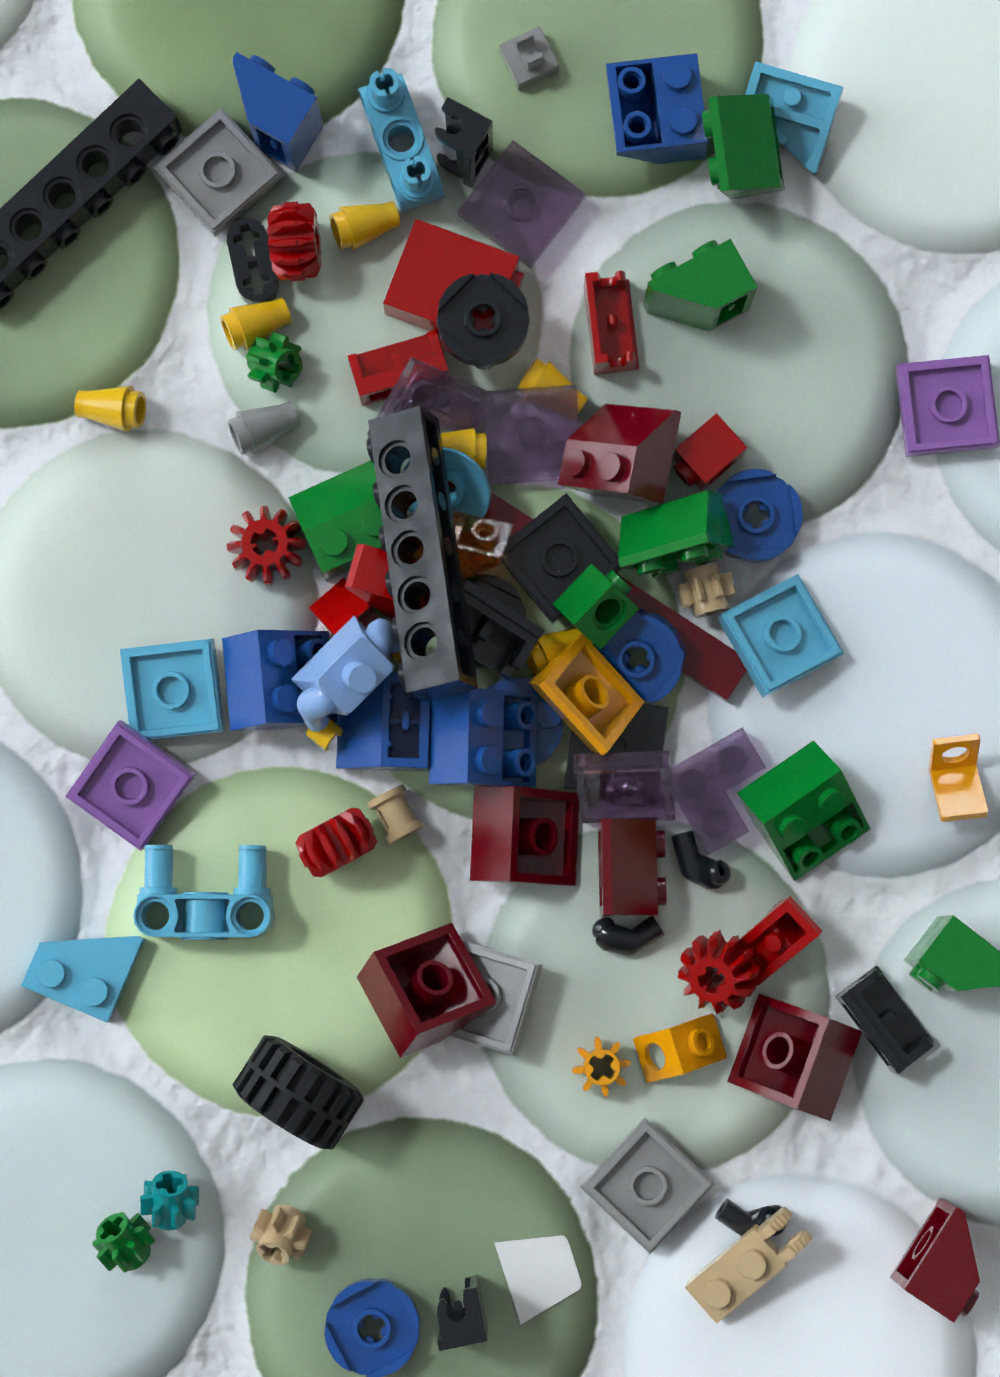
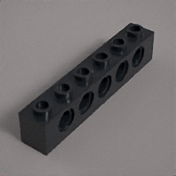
[0,78,183,310]
[366,405,478,702]

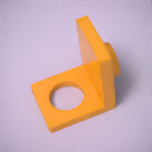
[928,734,988,822]
[633,1013,727,1083]

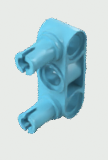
[358,68,445,213]
[133,845,275,940]

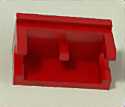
[583,271,639,375]
[347,330,449,406]

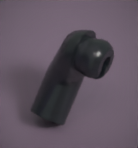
[671,830,731,889]
[592,916,665,956]
[715,1199,788,1238]

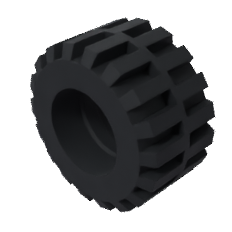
[232,1035,364,1150]

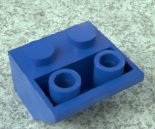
[232,52,323,172]
[605,53,708,164]
[222,630,337,731]
[336,672,431,772]
[429,688,538,788]

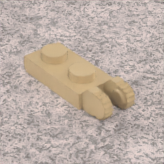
[685,1207,813,1324]

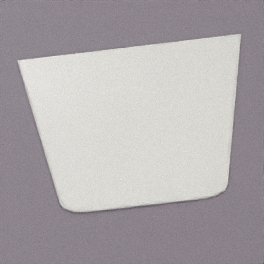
[494,1235,582,1325]

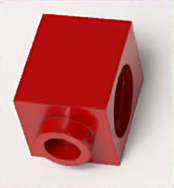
[672,413,747,491]

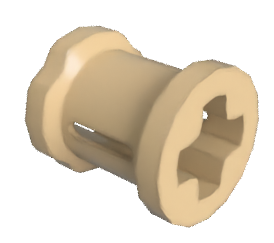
[367,784,425,845]

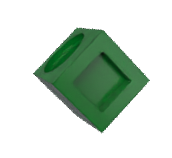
[553,563,639,650]

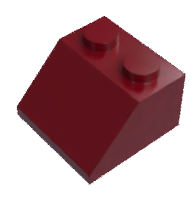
[558,404,682,504]
[470,786,579,886]
[597,818,667,916]
[357,923,497,1058]
[727,993,862,1121]
[890,1197,980,1323]

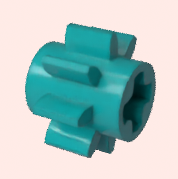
[140,1171,199,1231]

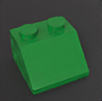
[288,460,383,581]
[903,915,1000,992]

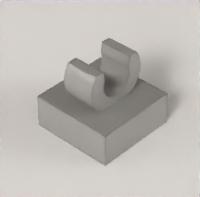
[499,26,559,91]

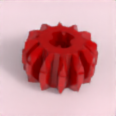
[267,201,322,282]
[227,506,307,586]
[295,808,377,877]
[677,930,760,1014]

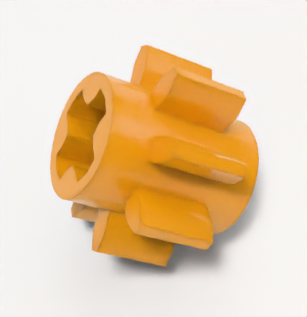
[572,1037,631,1097]

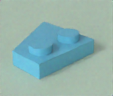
[745,61,844,174]
[21,936,145,1023]

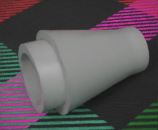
[228,401,300,455]

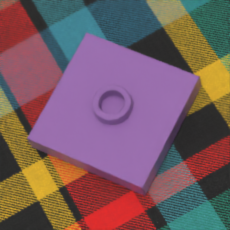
[895,355,1000,457]
[65,720,197,851]

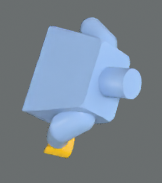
[291,616,402,751]

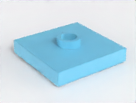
[717,574,844,698]
[120,638,225,740]

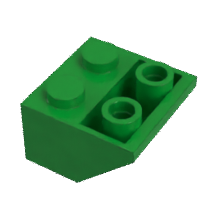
[702,94,785,199]
[643,238,758,331]
[618,490,735,578]
[737,740,871,882]

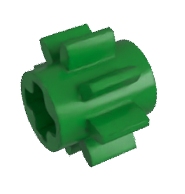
[246,332,303,393]
[92,1212,155,1273]

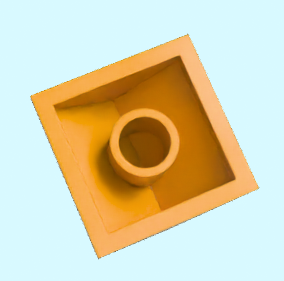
[528,633,644,755]

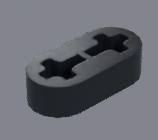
[227,218,279,305]

